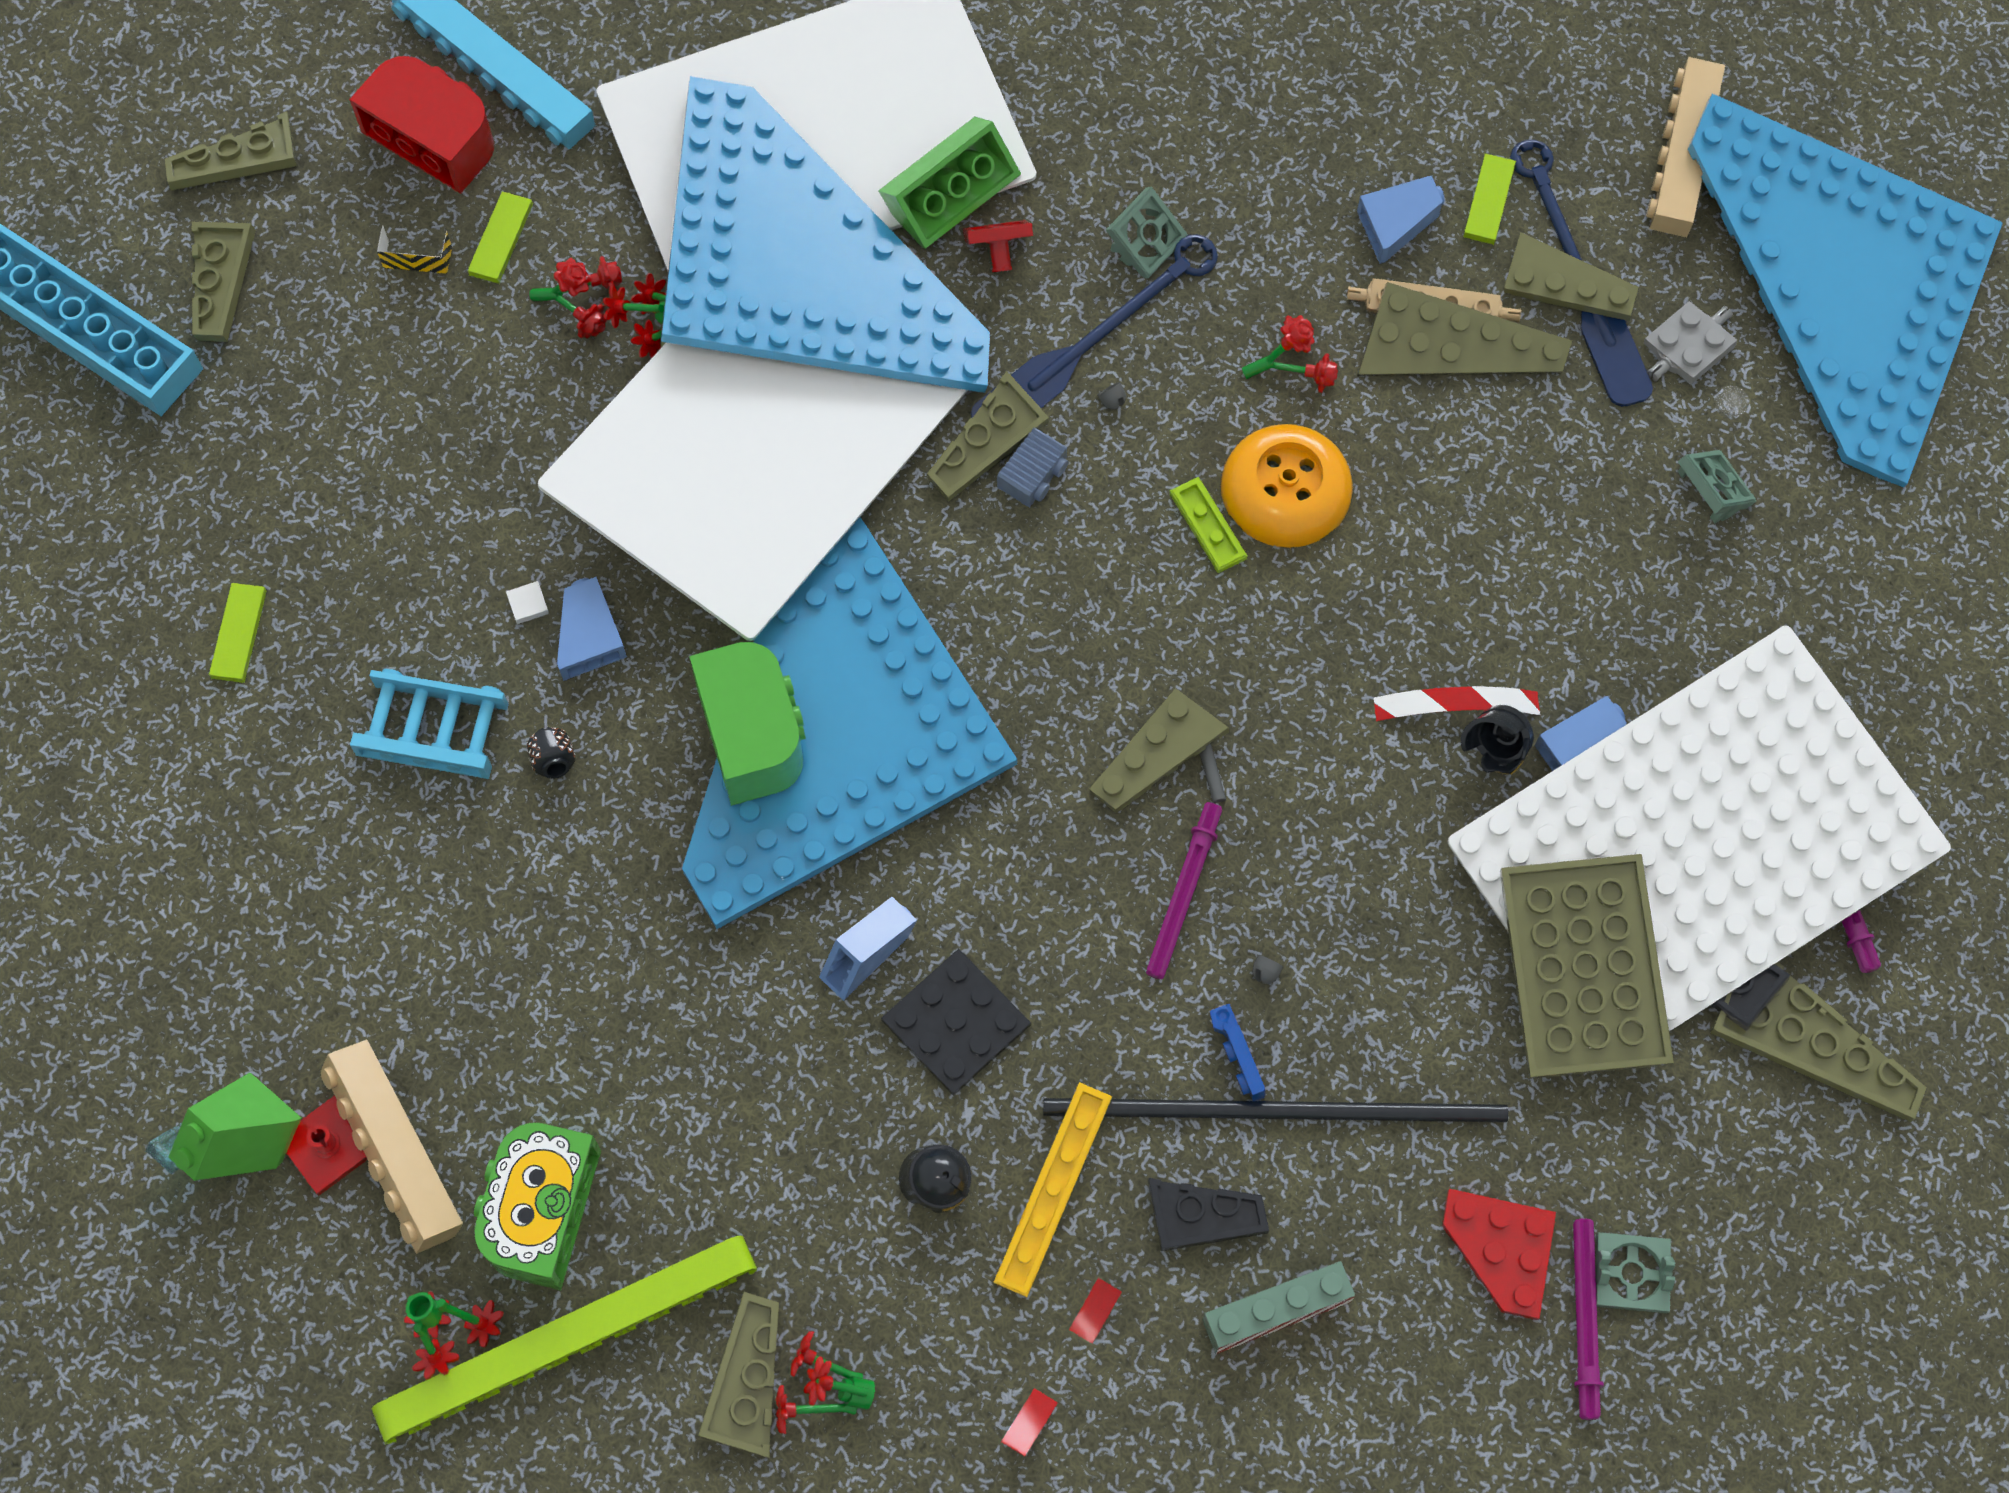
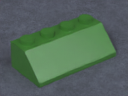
[878,117,1021,249]

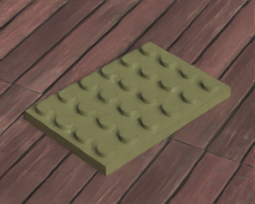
[1500,854,1674,1079]

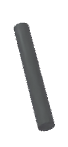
[1199,705,1226,803]

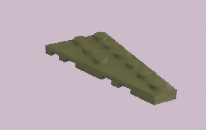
[1357,282,1572,376]
[1710,962,1927,1122]

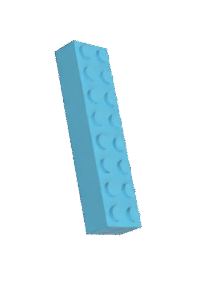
[0,224,203,416]

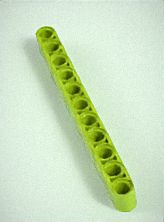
[371,1236,757,1444]

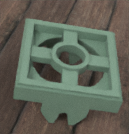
[1106,187,1188,278]
[1678,450,1756,523]
[1595,1232,1675,1313]

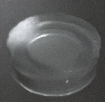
[1714,386,1749,419]

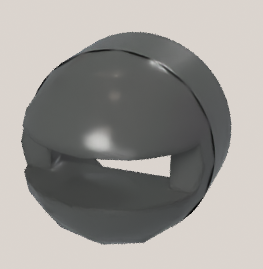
[1097,382,1126,410]
[1252,955,1283,984]

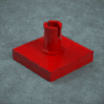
[963,220,1033,272]
[286,1095,368,1196]

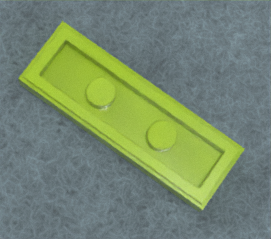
[1463,153,1516,245]
[468,191,533,284]
[1170,477,1247,573]
[209,583,267,683]

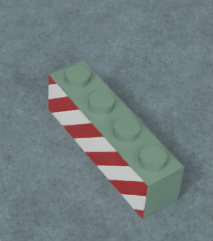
[1202,1261,1356,1354]

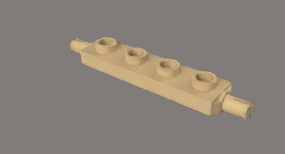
[1347,278,1521,323]

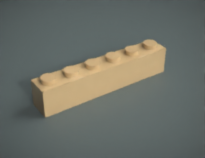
[1646,57,1725,237]
[321,1040,463,1254]

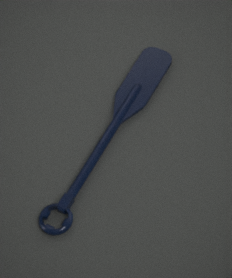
[1510,139,1653,407]
[971,234,1218,418]

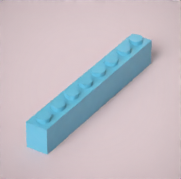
[391,0,596,149]

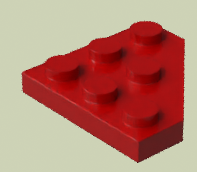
[1442,1189,1556,1320]

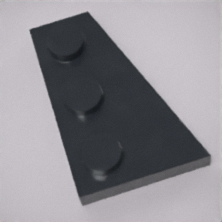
[1148,1178,1269,1252]

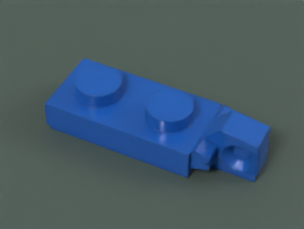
[1210,1004,1266,1101]

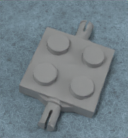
[1644,301,1737,385]

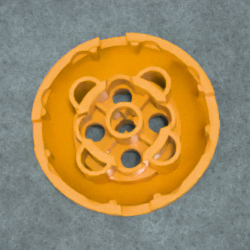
[1221,424,1353,548]

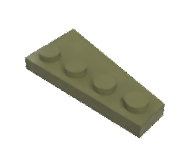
[165,112,297,191]
[192,222,256,342]
[1504,232,1639,321]
[927,371,1049,502]
[1089,688,1229,813]
[697,1292,779,1459]

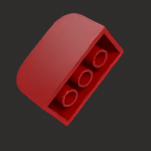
[349,56,494,194]

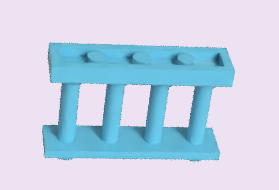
[350,669,508,779]

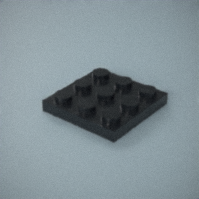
[881,948,1031,1096]

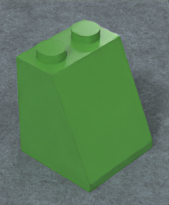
[168,1073,301,1181]

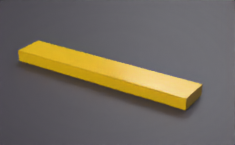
[994,1082,1112,1297]

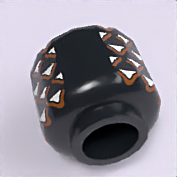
[527,727,575,779]

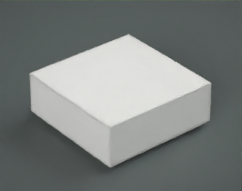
[506,581,549,624]

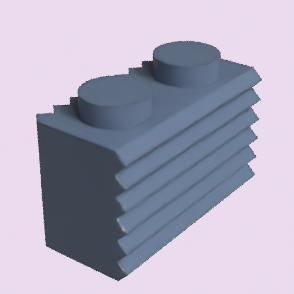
[997,427,1069,508]

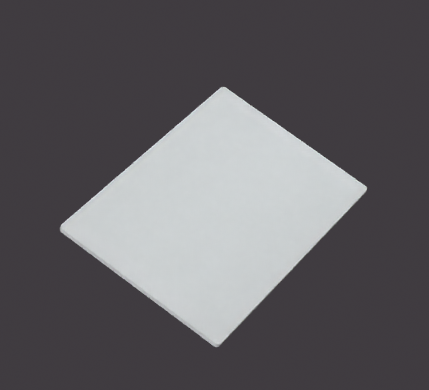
[597,0,1036,270]
[538,343,968,641]
[1448,626,1951,1032]

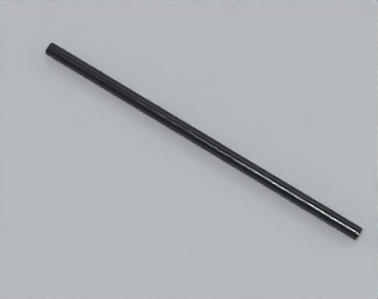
[1043,1098,1508,1122]

